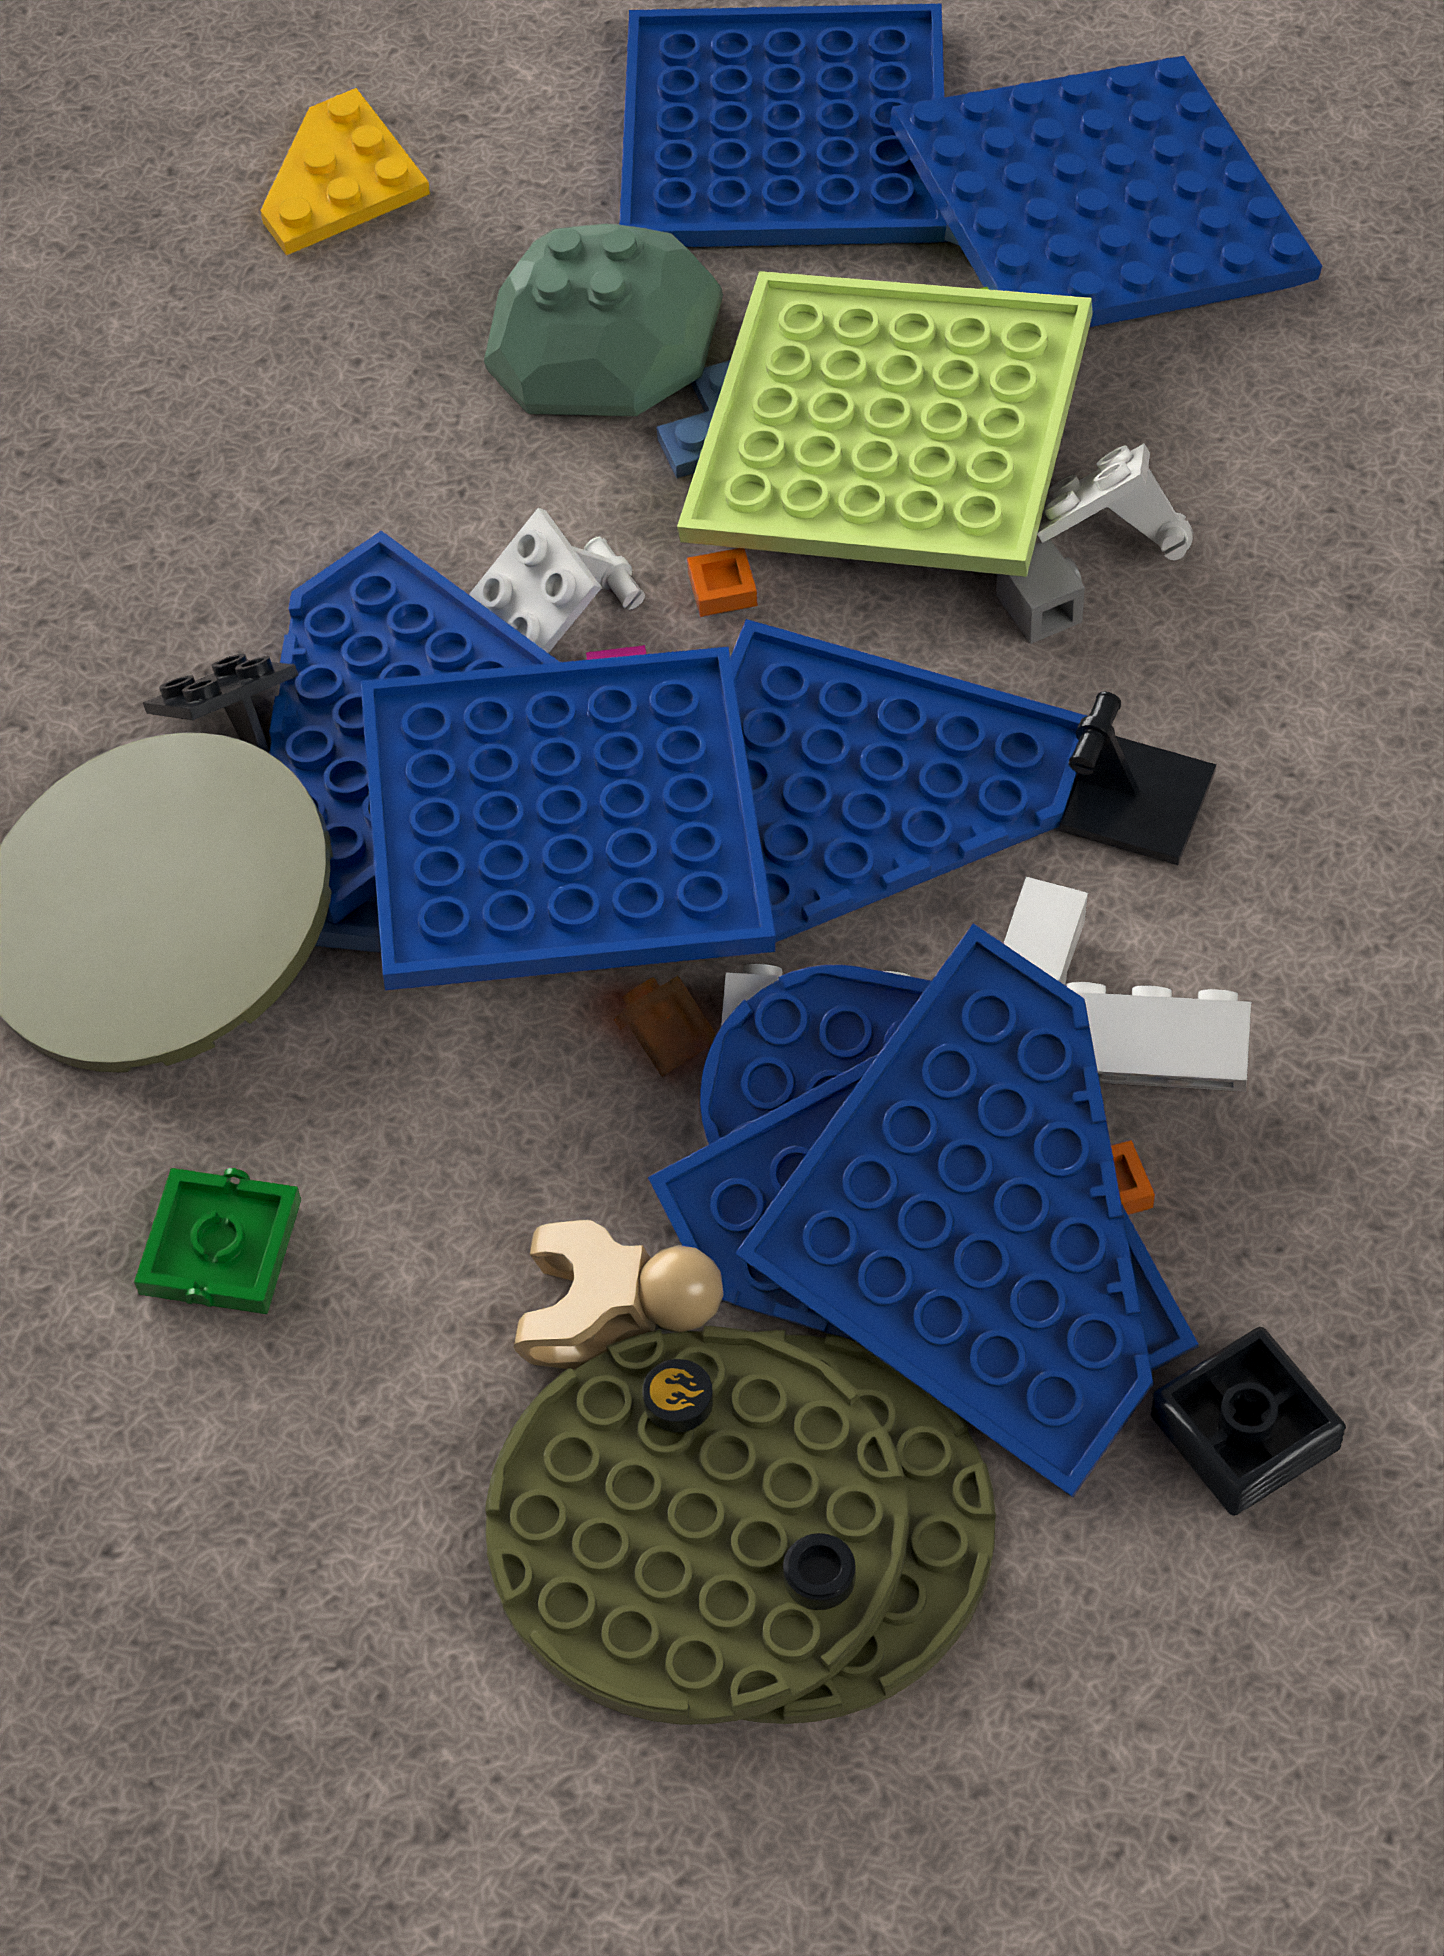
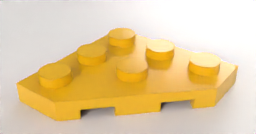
[260,88,430,256]

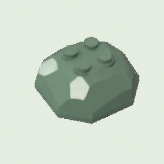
[484,224,723,416]

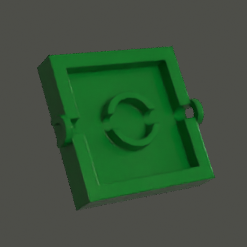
[134,1168,301,1314]

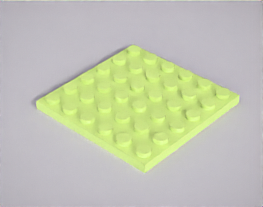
[677,271,1093,577]

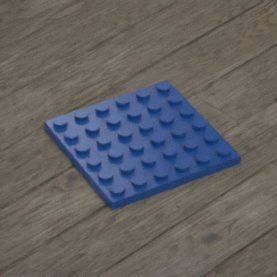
[619,3,948,247]
[889,56,1322,327]
[360,647,776,991]

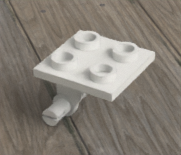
[1037,444,1193,560]
[469,508,645,653]

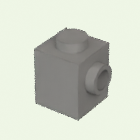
[996,539,1085,644]

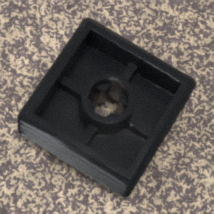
[1151,1327,1346,1516]

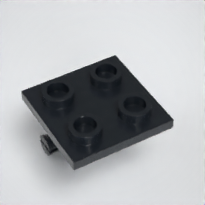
[143,654,299,753]
[1059,691,1216,865]

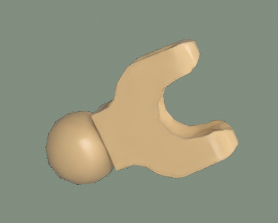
[514,1220,724,1369]

